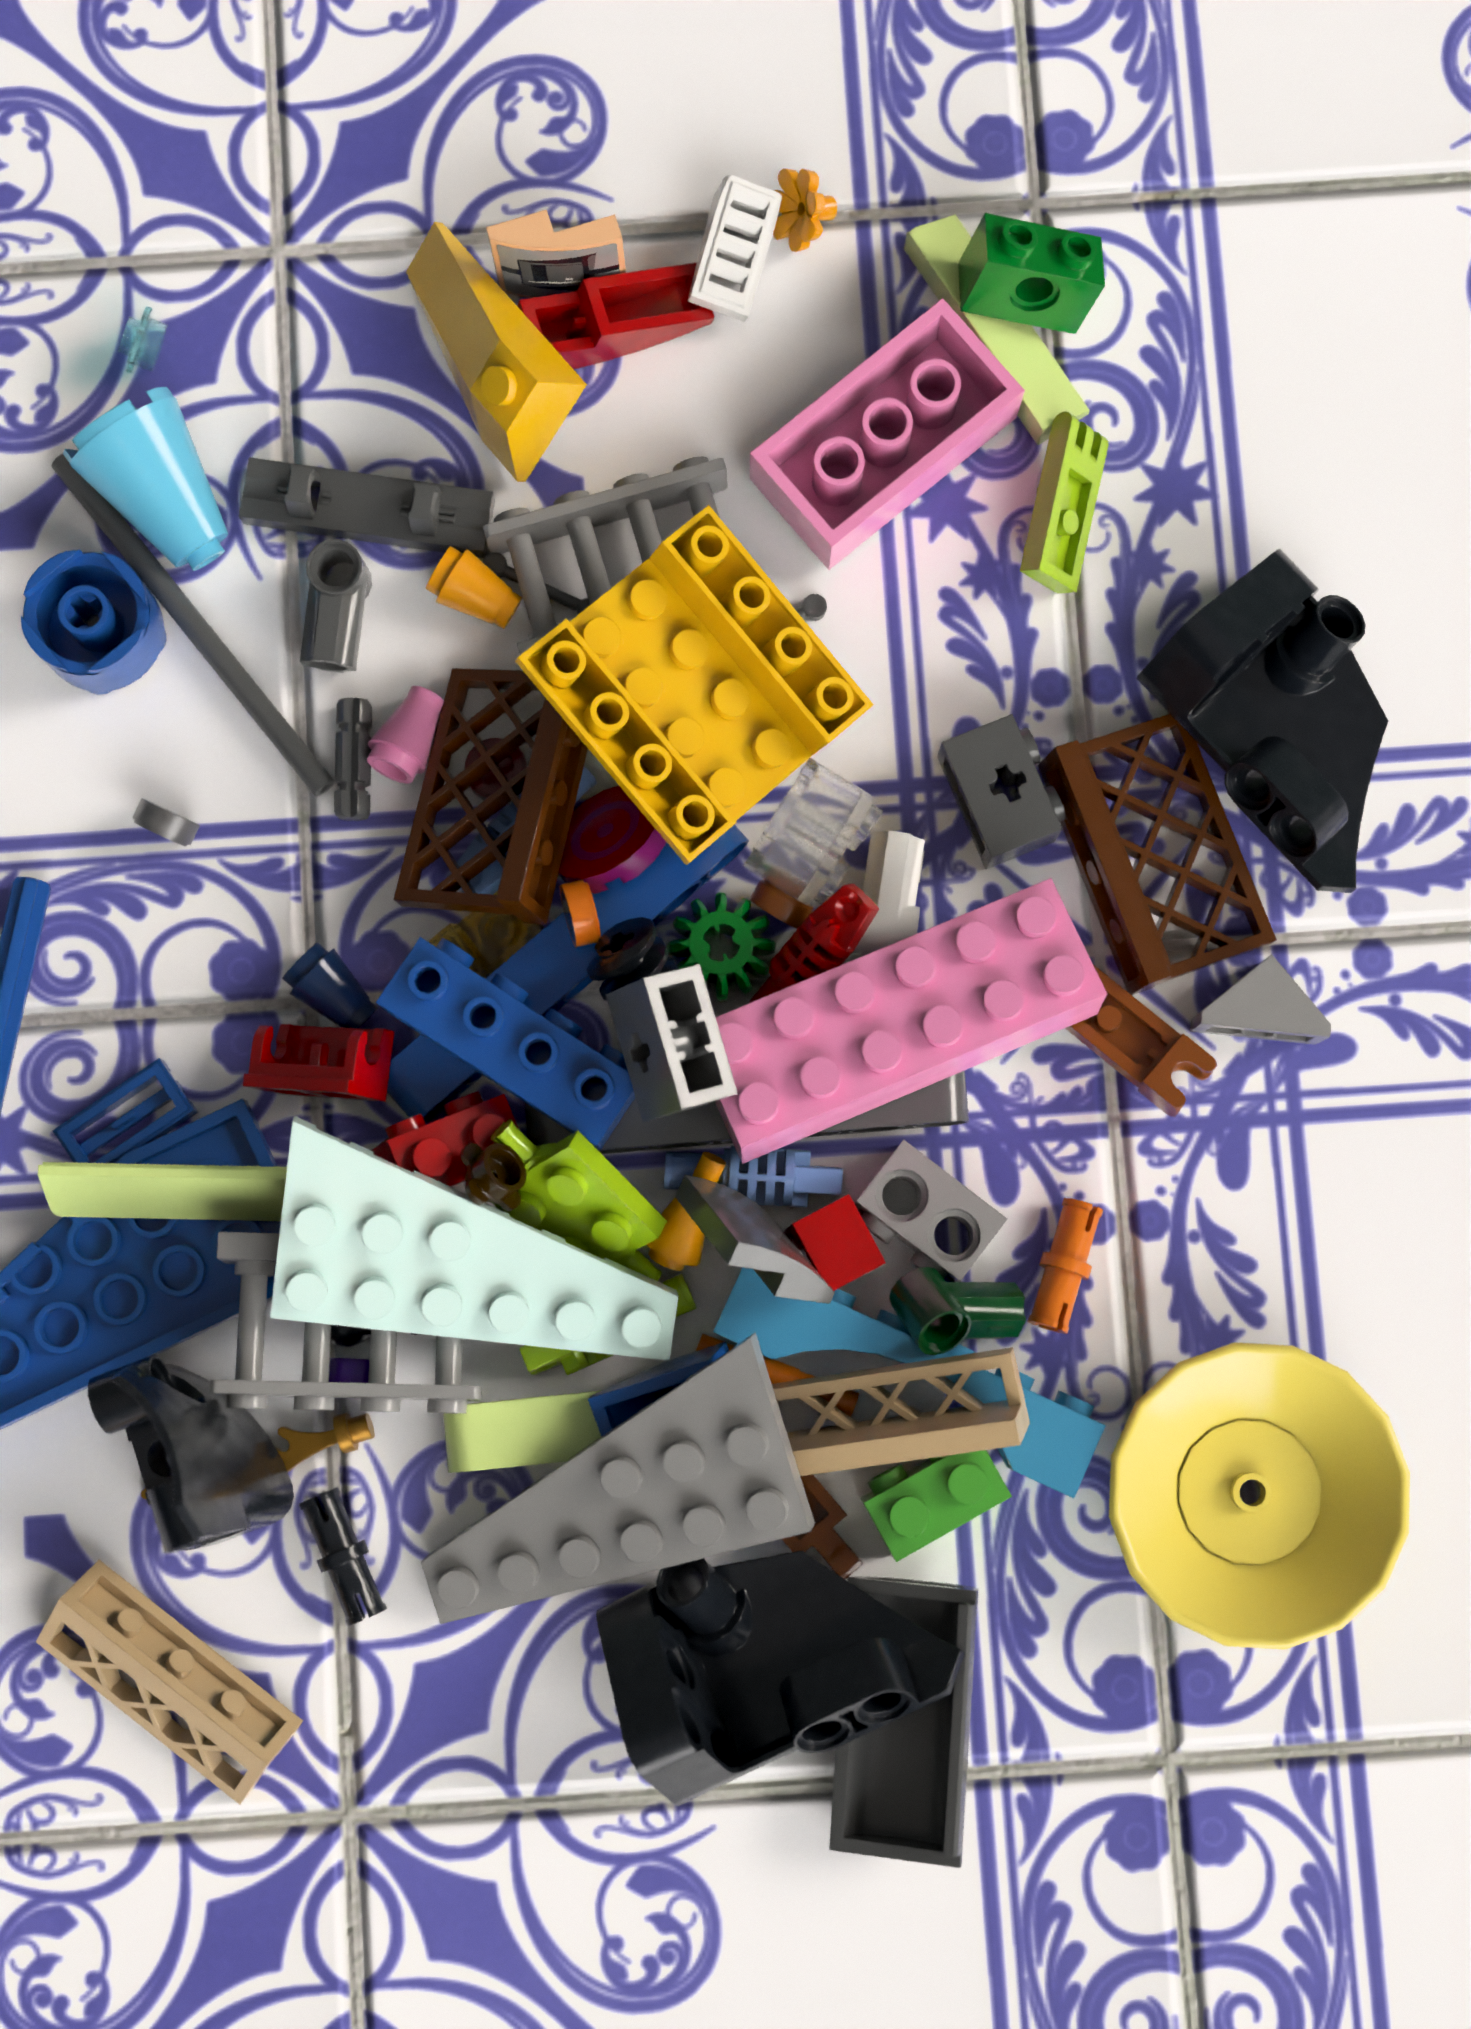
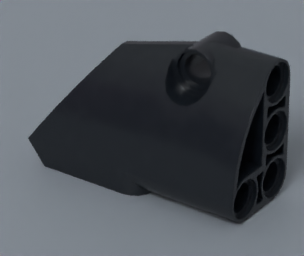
[1136,549,1389,893]
[88,1355,294,1554]
[596,1550,965,1806]

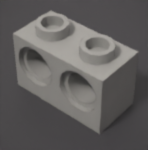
[855,1140,1008,1282]

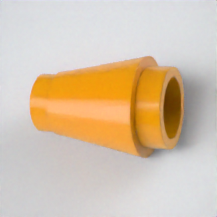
[425,546,523,629]

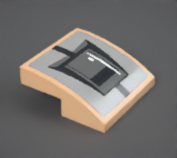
[486,209,626,298]

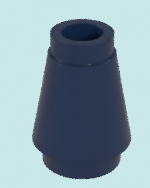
[282,942,378,1028]

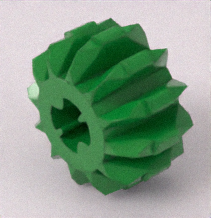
[667,893,776,1002]

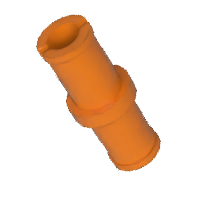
[1027,1198,1103,1334]

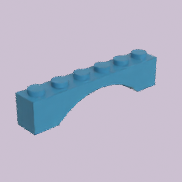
[713,1267,1106,1498]

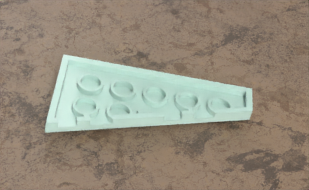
[270,1116,678,1361]

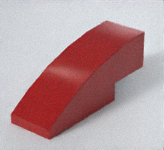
[517,262,715,369]

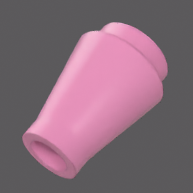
[367,686,444,784]

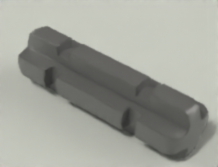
[334,697,372,821]

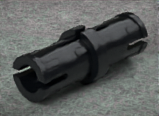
[299,1487,387,1626]

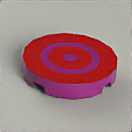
[559,785,666,893]

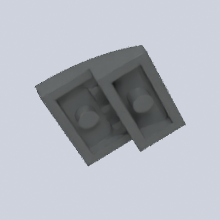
[675,1175,835,1304]

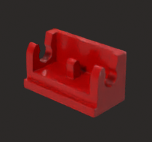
[242,1024,395,1102]

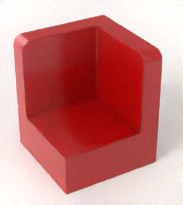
[784,1194,886,1291]

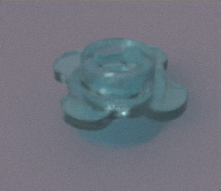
[118,306,168,374]

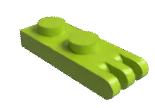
[1020,411,1109,594]

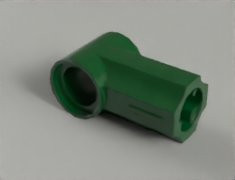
[889,1267,1026,1355]

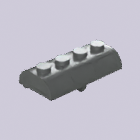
[829,1576,978,1868]

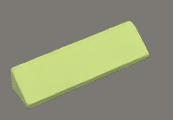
[904,214,1090,445]
[38,1162,287,1221]

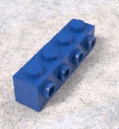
[376,937,635,1151]

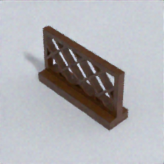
[393,668,588,925]
[1038,714,1277,995]

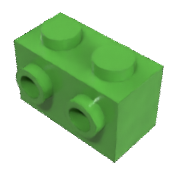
[860,1450,1012,1562]

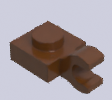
[782,1474,863,1580]

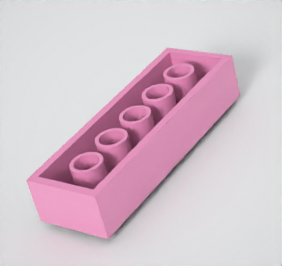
[715,878,1107,1164]

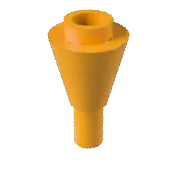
[647,1152,726,1271]

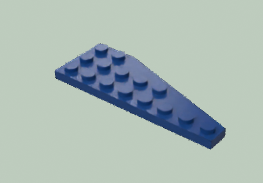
[0,1098,281,1430]

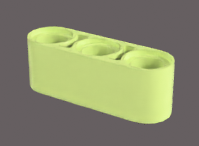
[443,1390,602,1473]

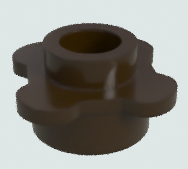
[460,1143,526,1211]

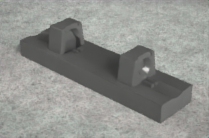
[239,457,495,558]

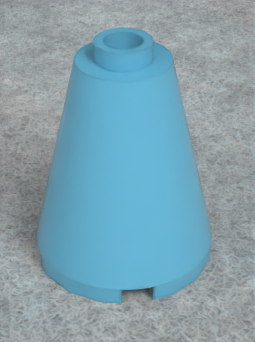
[63,387,228,571]

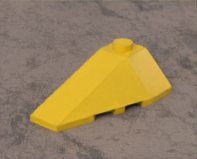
[406,222,587,482]

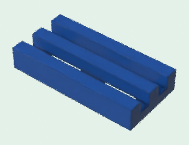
[52,1058,199,1163]

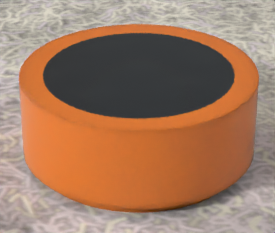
[560,879,601,948]

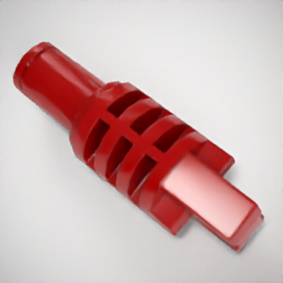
[747,883,879,1004]

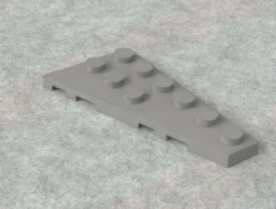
[421,1332,815,1624]

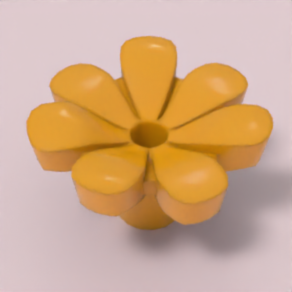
[773,168,837,252]

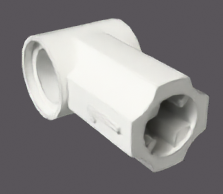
[852,830,925,955]

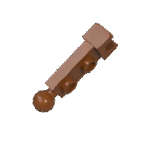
[1065,964,1217,1117]

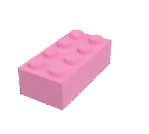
[750,298,1025,570]

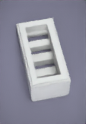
[688,175,782,322]

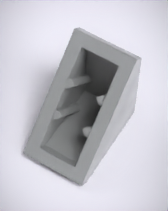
[1190,954,1331,1045]

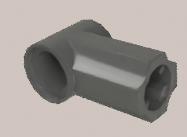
[300,539,372,673]

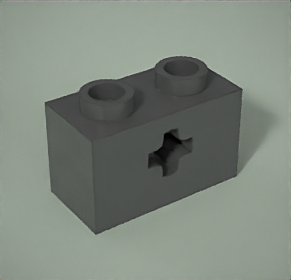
[937,714,1065,870]
[606,964,738,1123]

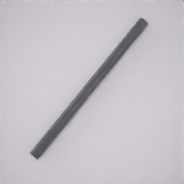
[51,454,335,797]

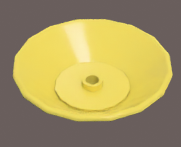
[1109,1342,1410,1650]

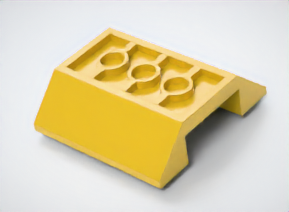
[515,505,874,865]

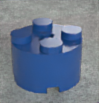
[21,550,167,695]

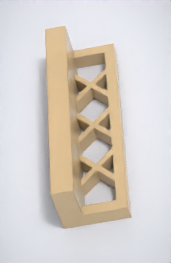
[772,1347,1030,1476]
[36,1560,303,1805]

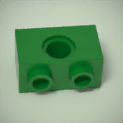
[958,213,1105,334]

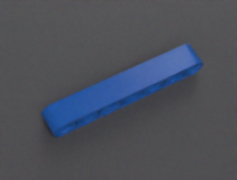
[387,824,749,1124]

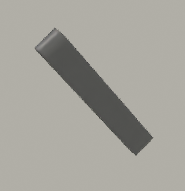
[525,1070,970,1154]

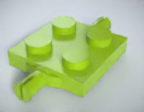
[490,1119,667,1281]

